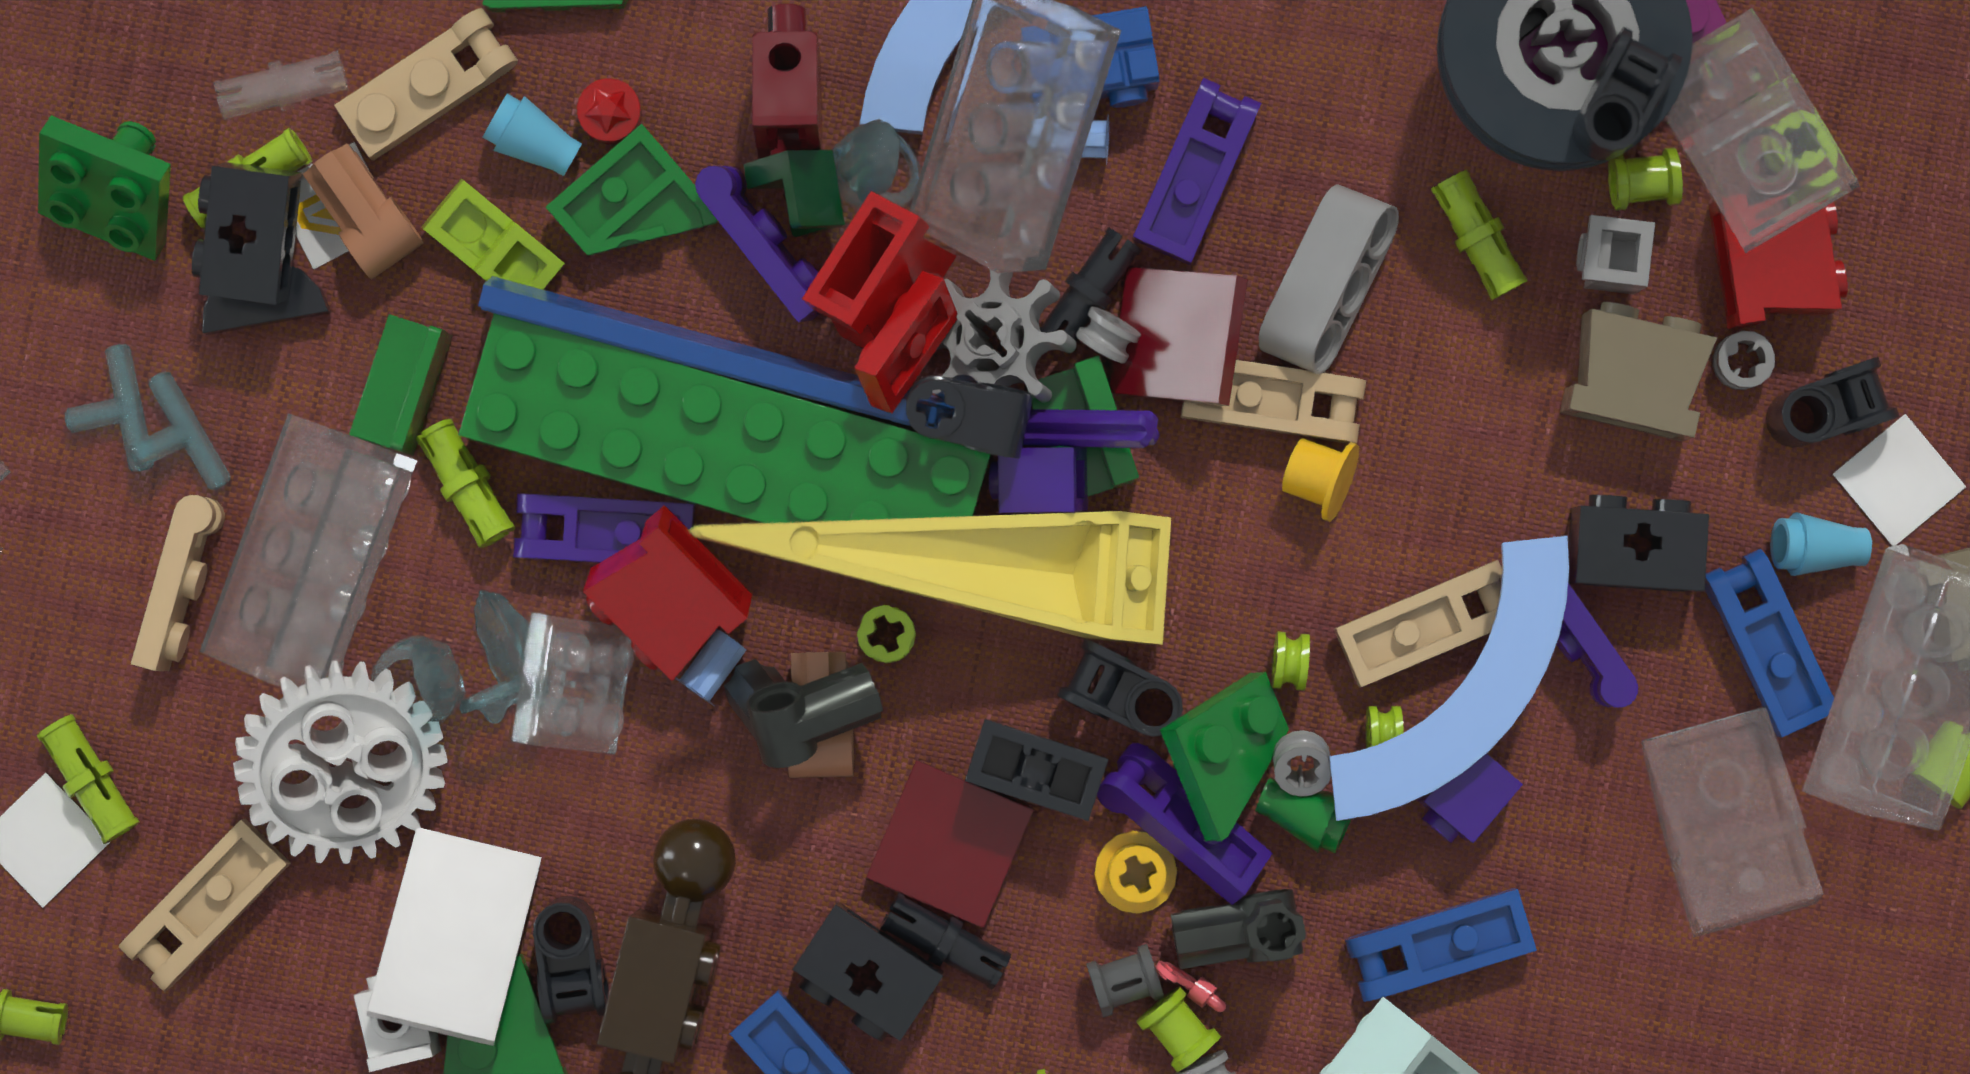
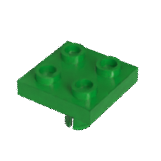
[38,115,171,261]

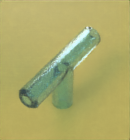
[64,344,154,472]
[129,371,231,490]

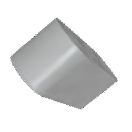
[1259,184,1399,374]

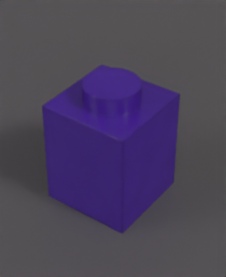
[989,447,1088,513]
[1416,753,1523,843]

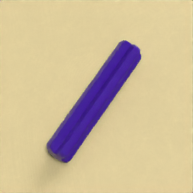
[1023,409,1160,448]

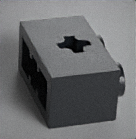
[192,162,302,305]
[1568,495,1709,593]
[965,718,1108,821]
[792,901,944,1042]

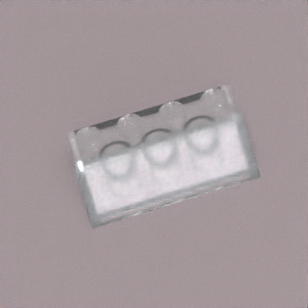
[909,0,1121,273]
[199,413,417,687]
[1802,544,1970,831]

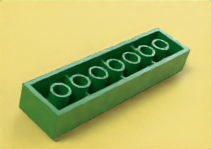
[458,313,990,524]

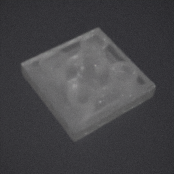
[511,613,634,755]

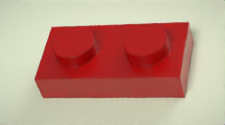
[854,271,958,414]

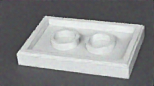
[367,827,542,1046]

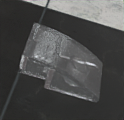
[1664,8,1860,253]
[1641,707,1824,937]

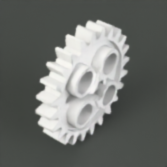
[233,660,447,864]

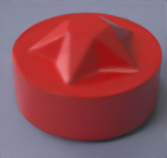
[577,78,642,144]

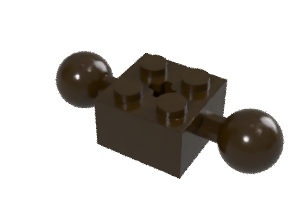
[597,819,736,1074]

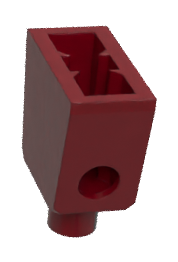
[752,4,823,159]

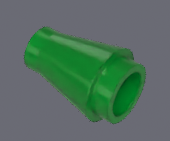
[1255,777,1352,853]

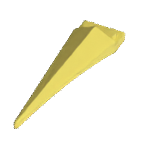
[688,511,1171,645]

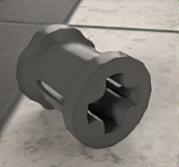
[1086,944,1164,1018]

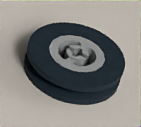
[1437,0,1693,171]

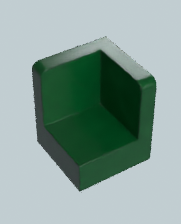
[743,150,845,237]

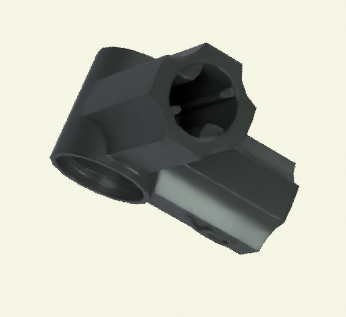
[724,659,883,768]
[1170,889,1306,969]

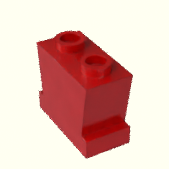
[1708,183,1848,330]
[802,191,957,348]
[583,505,752,681]

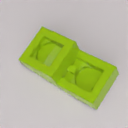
[421,178,565,290]

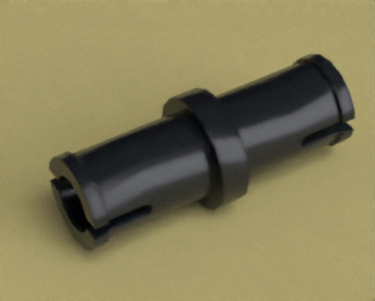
[1040,227,1142,355]
[880,893,1011,990]

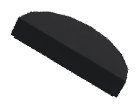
[203,266,332,335]

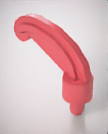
[1155,960,1226,1012]

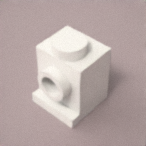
[354,975,441,1072]

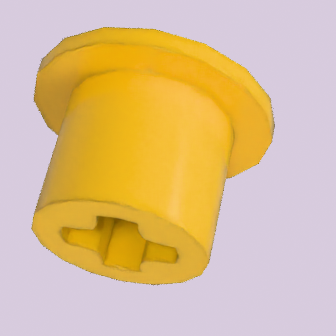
[1282,438,1359,522]
[1094,831,1177,914]

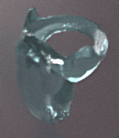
[832,119,921,210]
[459,590,553,724]
[370,635,466,724]

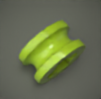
[1271,632,1310,691]
[1366,706,1404,748]

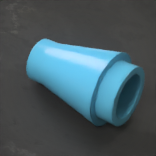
[482,93,582,177]
[1770,512,1872,576]

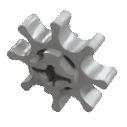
[932,259,1076,403]

